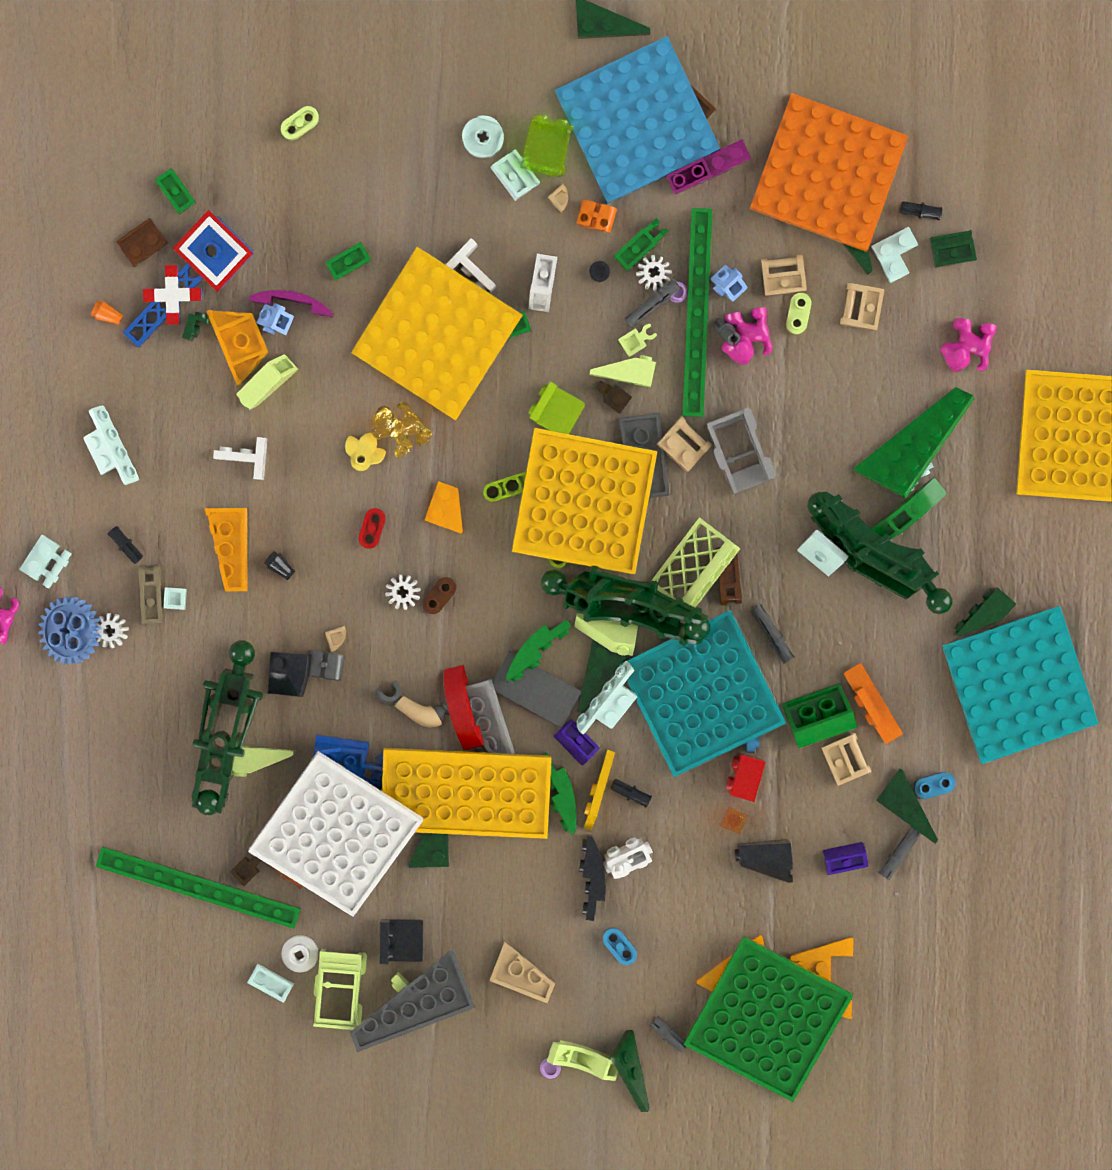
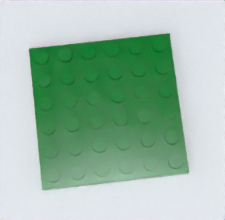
[683,935,854,1102]

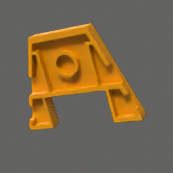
[790,937,853,1019]

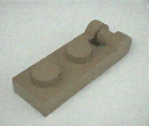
[138,564,164,624]

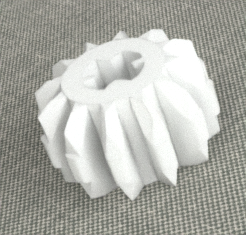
[636,255,672,291]
[385,575,421,610]
[95,613,129,648]

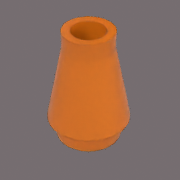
[91,300,123,325]

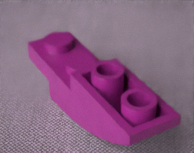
[666,139,752,195]

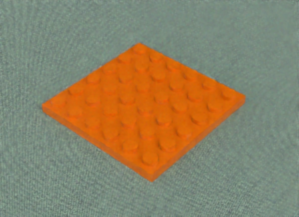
[749,93,909,252]

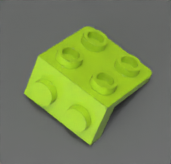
[528,382,585,434]

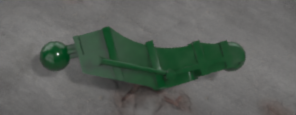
[807,492,952,614]
[541,565,711,646]
[191,640,263,816]

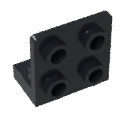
[380,919,423,964]

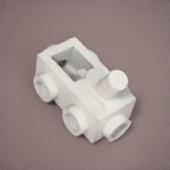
[603,838,653,879]

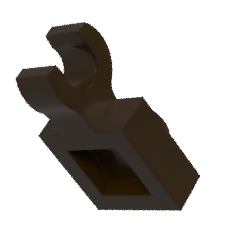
[595,381,632,414]
[230,856,262,886]

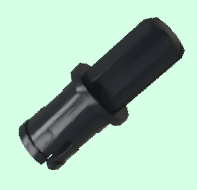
[900,201,942,221]
[107,526,143,564]
[610,779,652,808]

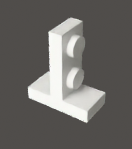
[446,238,496,293]
[528,254,557,312]
[213,437,268,480]

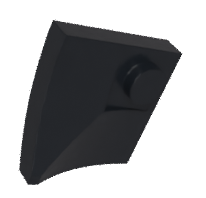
[268,652,312,697]

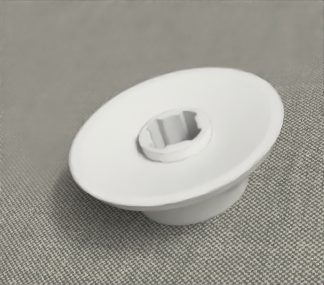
[281,935,319,973]

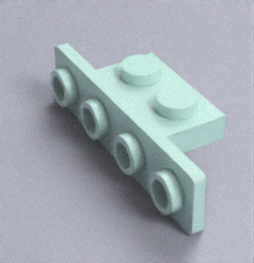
[83,406,139,485]
[576,661,637,734]

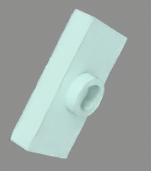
[247,964,294,1003]

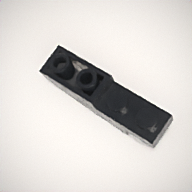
[579,834,606,921]

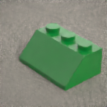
[782,683,857,749]

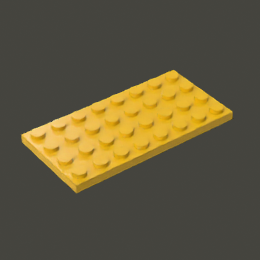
[382,748,552,839]

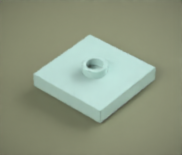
[797,530,849,577]

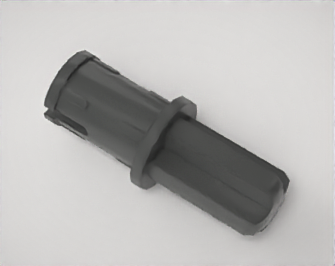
[713,318,740,345]
[650,1016,686,1052]

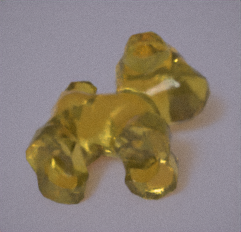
[371,402,433,459]

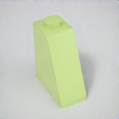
[236,354,298,410]

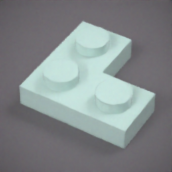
[871,227,918,283]

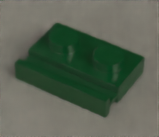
[929,230,977,268]

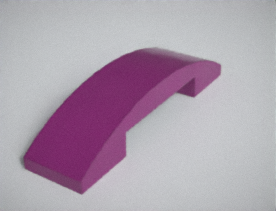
[249,290,334,318]

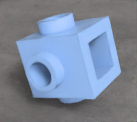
[711,265,748,302]
[257,303,294,335]

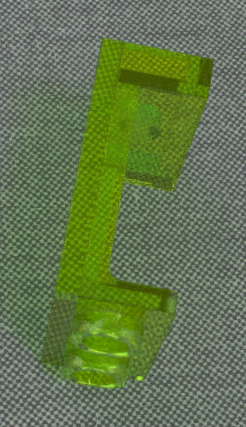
[520,114,574,178]

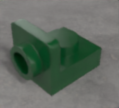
[182,312,211,342]

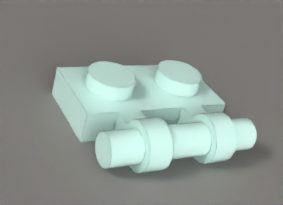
[19,535,72,588]

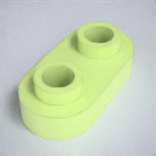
[281,106,319,140]
[786,293,811,335]

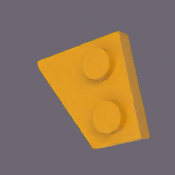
[425,481,463,534]

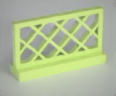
[651,517,741,607]

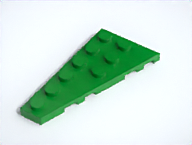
[853,387,974,498]

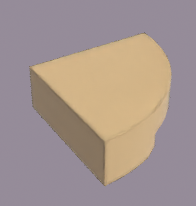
[548,184,568,214]
[325,626,346,652]

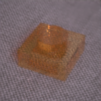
[720,807,748,834]

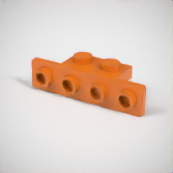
[843,663,903,744]

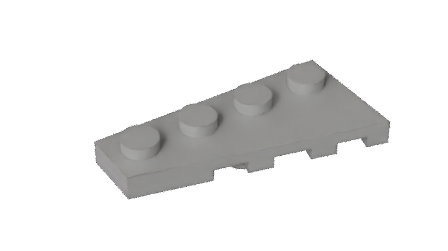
[466,679,515,754]

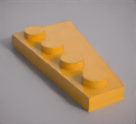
[205,508,248,591]

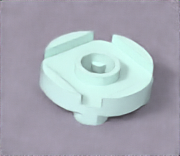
[462,115,504,158]

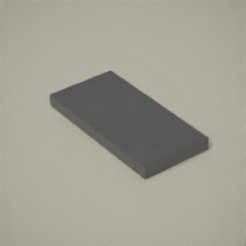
[618,413,670,498]
[492,651,582,728]

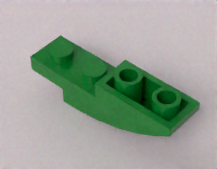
[871,477,947,541]
[505,619,571,683]
[542,752,576,835]

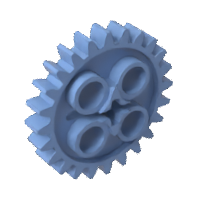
[38,597,102,664]

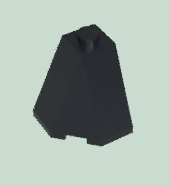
[734,839,793,883]

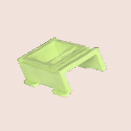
[313,949,367,1030]

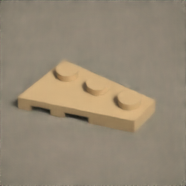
[489,941,555,1004]

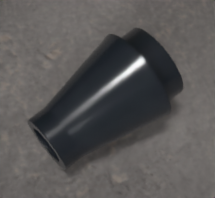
[264,551,295,580]

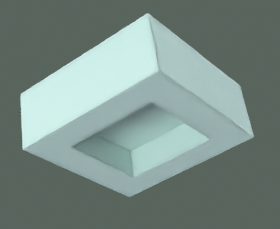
[164,587,187,610]

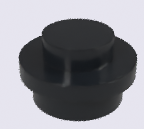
[589,261,610,282]

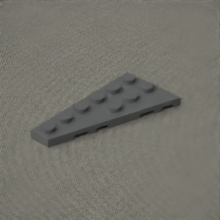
[350,948,475,1052]

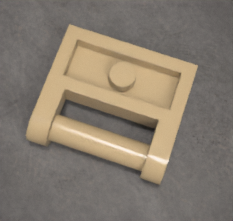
[760,254,807,296]
[840,283,885,331]
[656,416,712,472]
[821,733,871,786]

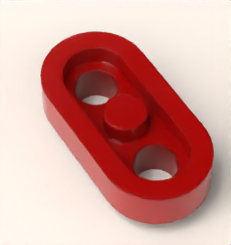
[358,508,386,549]

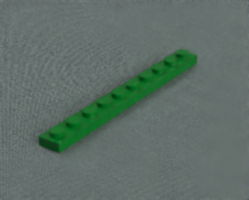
[682,208,712,417]
[95,846,301,929]

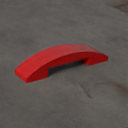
[444,665,484,750]

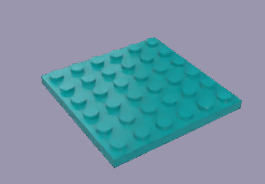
[942,606,1099,764]
[619,610,787,777]

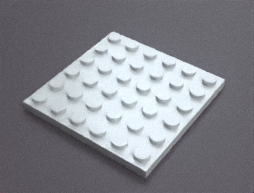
[248,751,423,917]

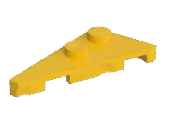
[583,750,615,831]

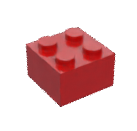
[725,752,766,802]

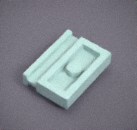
[490,149,540,201]

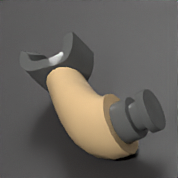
[376,680,450,728]

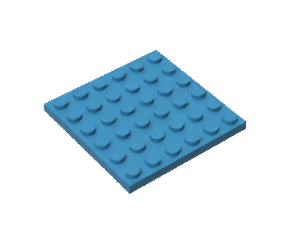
[554,36,721,204]

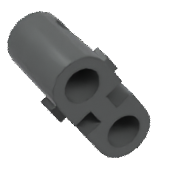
[308,650,345,681]

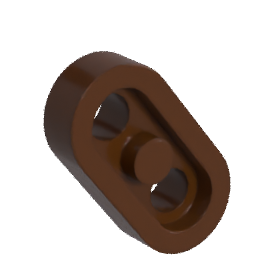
[422,577,456,614]

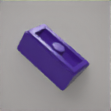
[554,719,600,765]
[823,842,868,875]

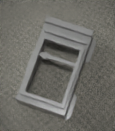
[706,408,776,494]

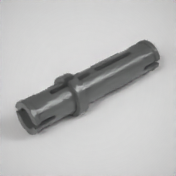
[624,279,681,328]
[751,604,795,664]
[878,827,921,880]

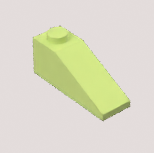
[589,355,656,388]
[574,613,638,656]
[232,746,296,777]

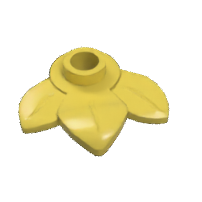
[345,432,386,471]

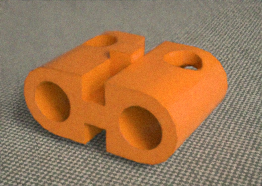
[576,200,617,233]

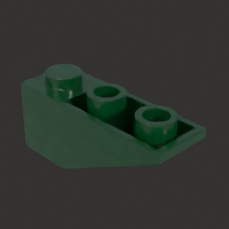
[954,587,1016,636]

